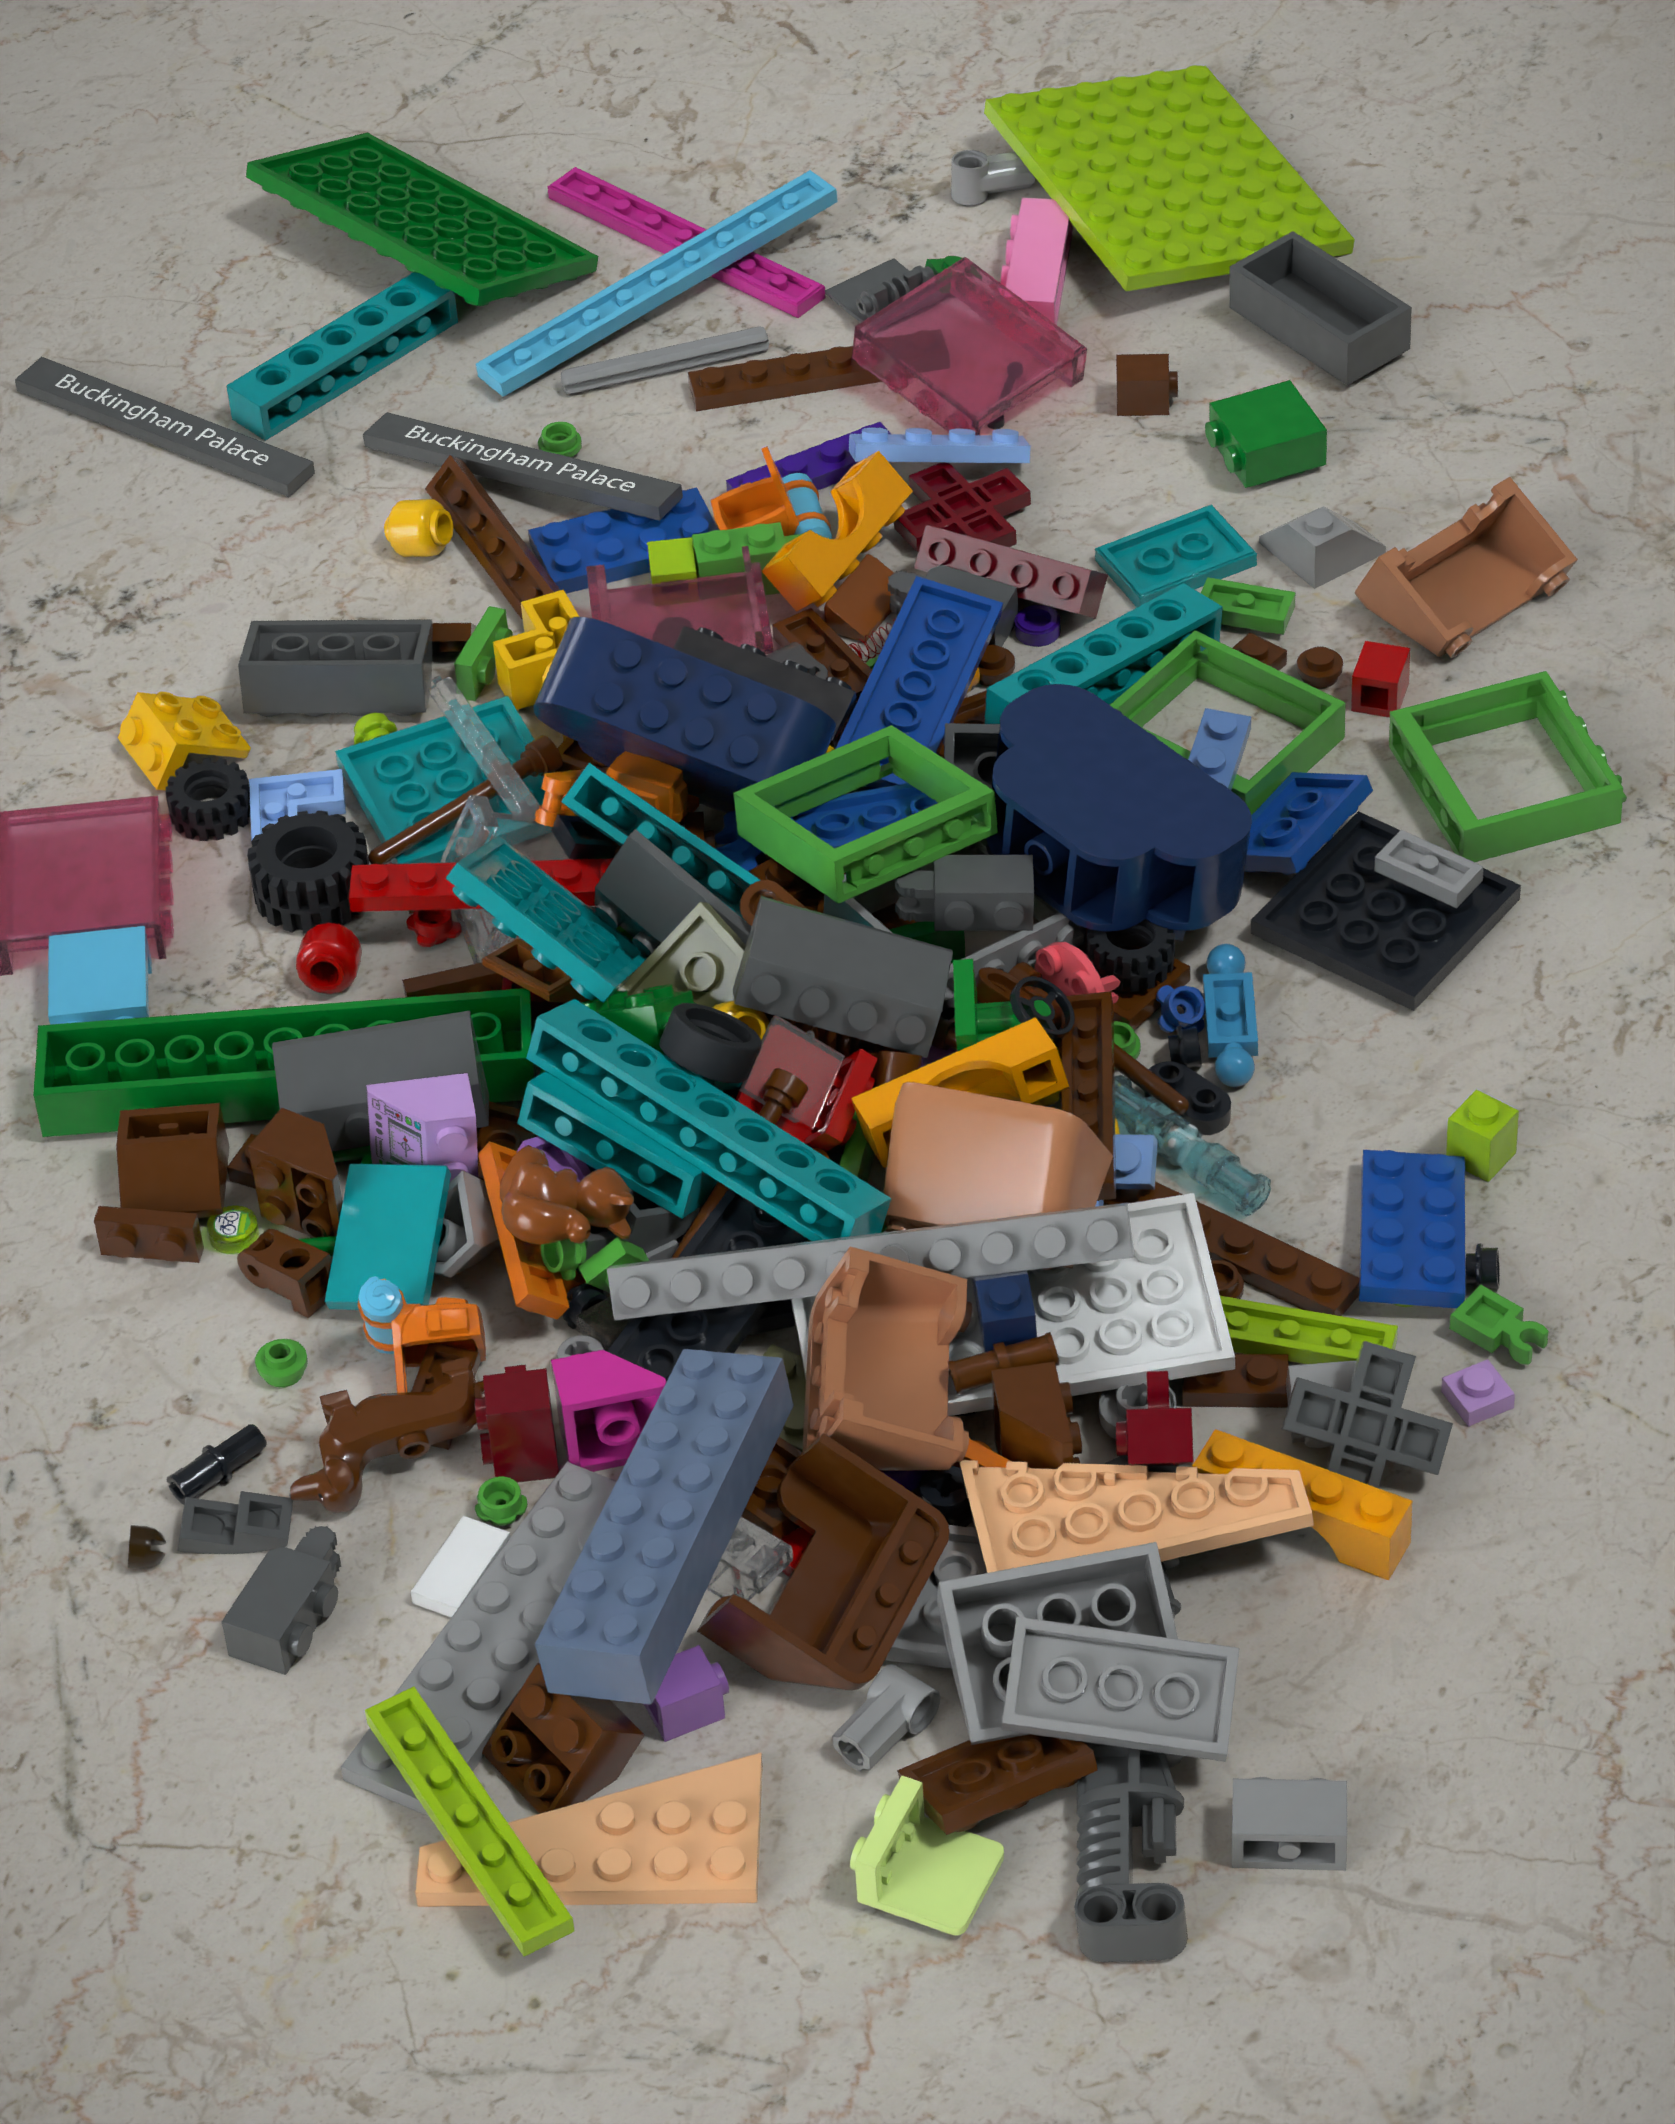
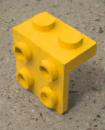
[118,691,251,791]

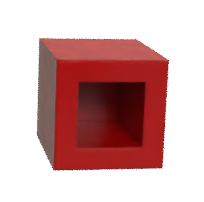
[1351,641,1410,718]

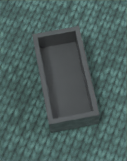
[1229,231,1412,385]

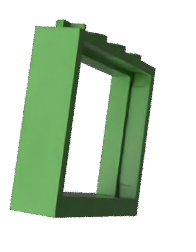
[1110,631,1346,815]
[1389,671,1627,862]
[733,725,998,904]

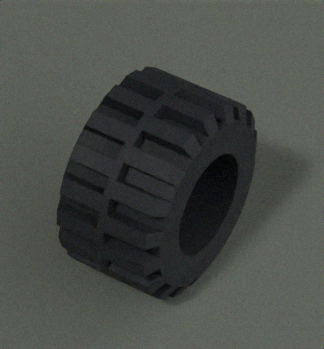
[247,811,369,934]

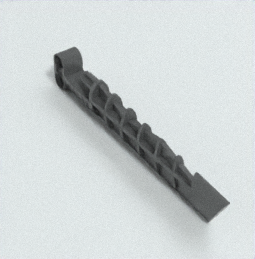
[1074,1456,1188,1962]

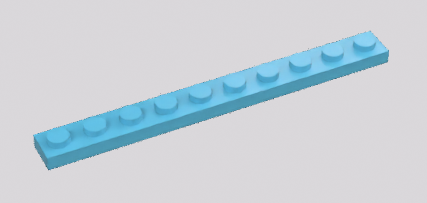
[476,170,838,397]

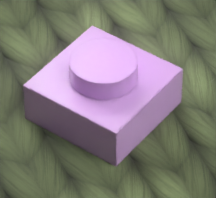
[1441,1359,1515,1427]

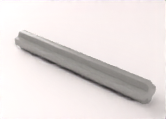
[561,326,769,395]

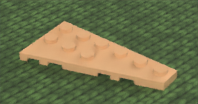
[960,1460,1314,1573]
[415,1753,763,1907]

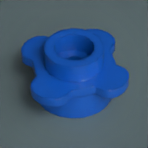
[1156,985,1205,1033]

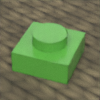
[578,1237,649,1293]

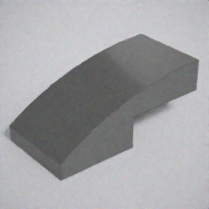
[177,1491,293,1554]

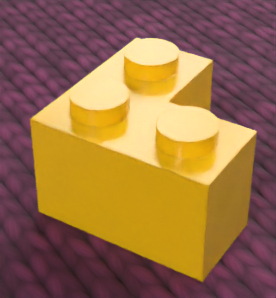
[493,589,579,710]

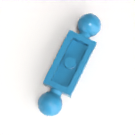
[1203,944,1258,1087]

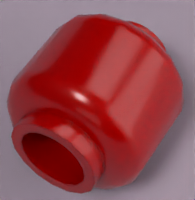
[296,923,362,995]

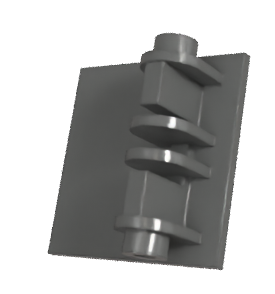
[825,258,943,334]

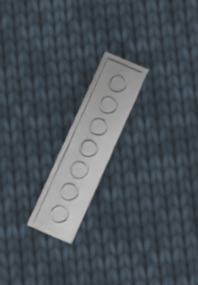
[341,1462,617,1817]

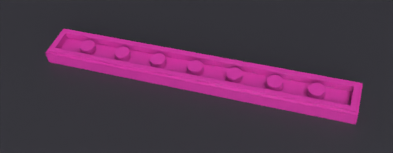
[547,167,826,318]

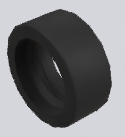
[659,1003,762,1083]

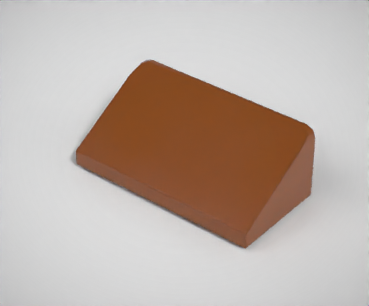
[824,554,894,643]
[482,938,587,1003]

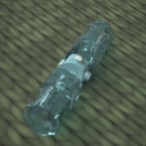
[1115,1075,1271,1216]

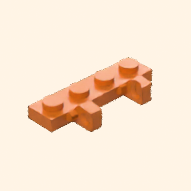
[478,1141,590,1320]

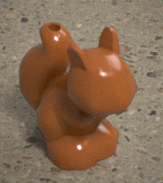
[500,1145,634,1245]

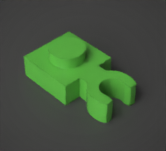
[1449,1285,1549,1365]

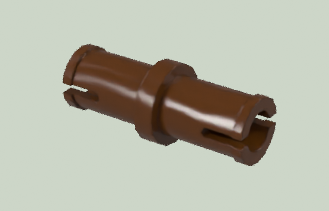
[948,1332,1060,1395]

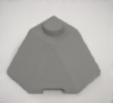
[1259,506,1386,589]
[434,1170,500,1278]

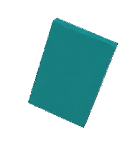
[1095,504,1257,607]
[324,1164,451,1310]

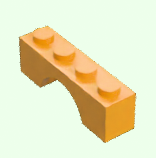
[761,451,913,612]
[851,1017,1069,1168]
[1192,1429,1413,1580]

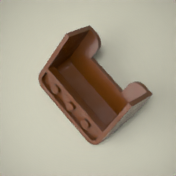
[697,1433,949,1691]

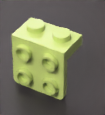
[850,1776,1004,1935]

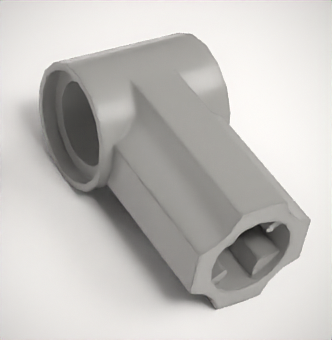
[951,150,1035,205]
[832,1664,941,1772]

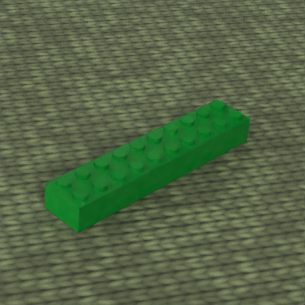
[33,988,536,1137]

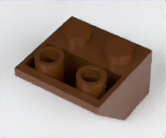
[116,1103,230,1218]
[248,1108,343,1238]
[991,1362,1082,1469]
[482,1663,645,1814]

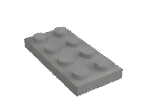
[1001,1616,1240,1762]

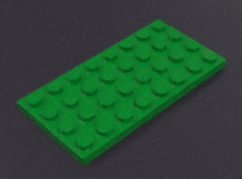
[246,132,599,306]

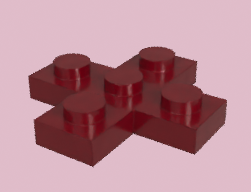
[894,462,1031,552]

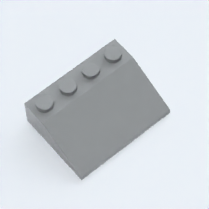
[937,1542,1178,1745]

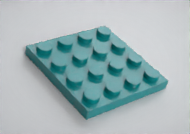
[335,696,552,864]
[446,836,648,1003]

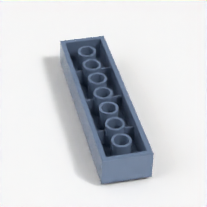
[535,1349,793,1705]

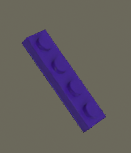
[726,422,891,491]

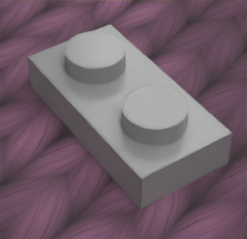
[1374,830,1483,908]

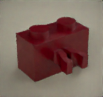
[475,1365,559,1483]
[1116,1371,1194,1467]

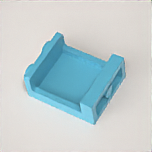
[48,926,152,1025]

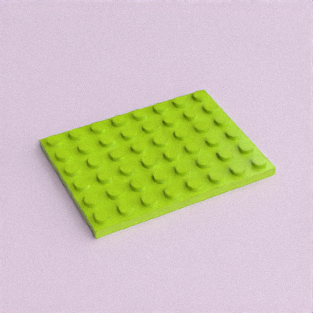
[984,65,1355,291]

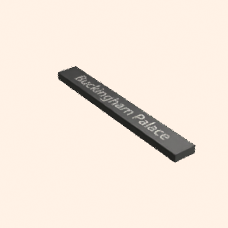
[15,356,315,497]
[363,412,683,521]

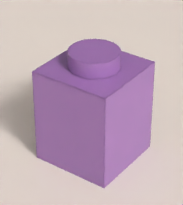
[644,1645,729,1742]

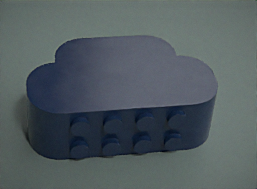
[534,617,836,813]
[986,684,1252,931]

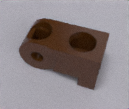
[237,1229,332,1318]

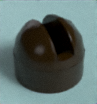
[128,1525,166,1569]

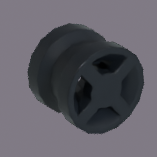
[919,1466,973,1527]

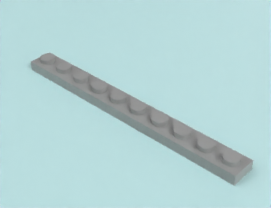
[607,1203,1134,1320]

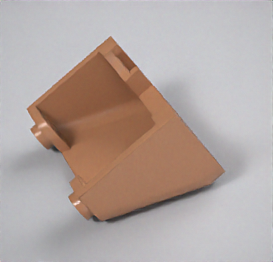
[1355,477,1578,658]
[883,1082,1113,1270]
[803,1246,972,1471]

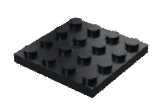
[1251,811,1521,1011]

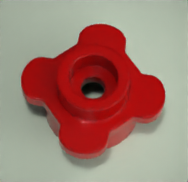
[406,909,462,947]

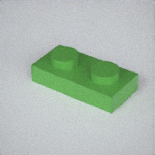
[1201,577,1296,635]
[454,606,513,701]

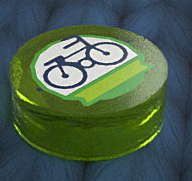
[207,1205,260,1254]

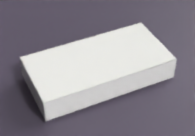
[411,1516,511,1617]

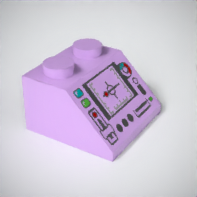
[366,1073,479,1182]

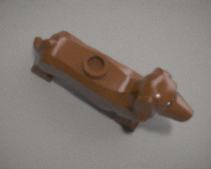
[289,1356,484,1513]

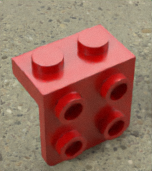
[735,1026,878,1152]

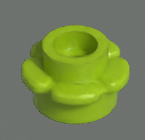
[353,713,397,745]

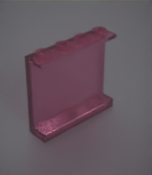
[852,257,1087,435]
[586,546,774,654]
[0,796,174,976]

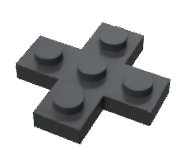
[1281,1341,1453,1488]

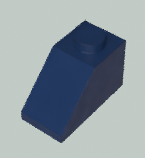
[971,1271,1037,1352]

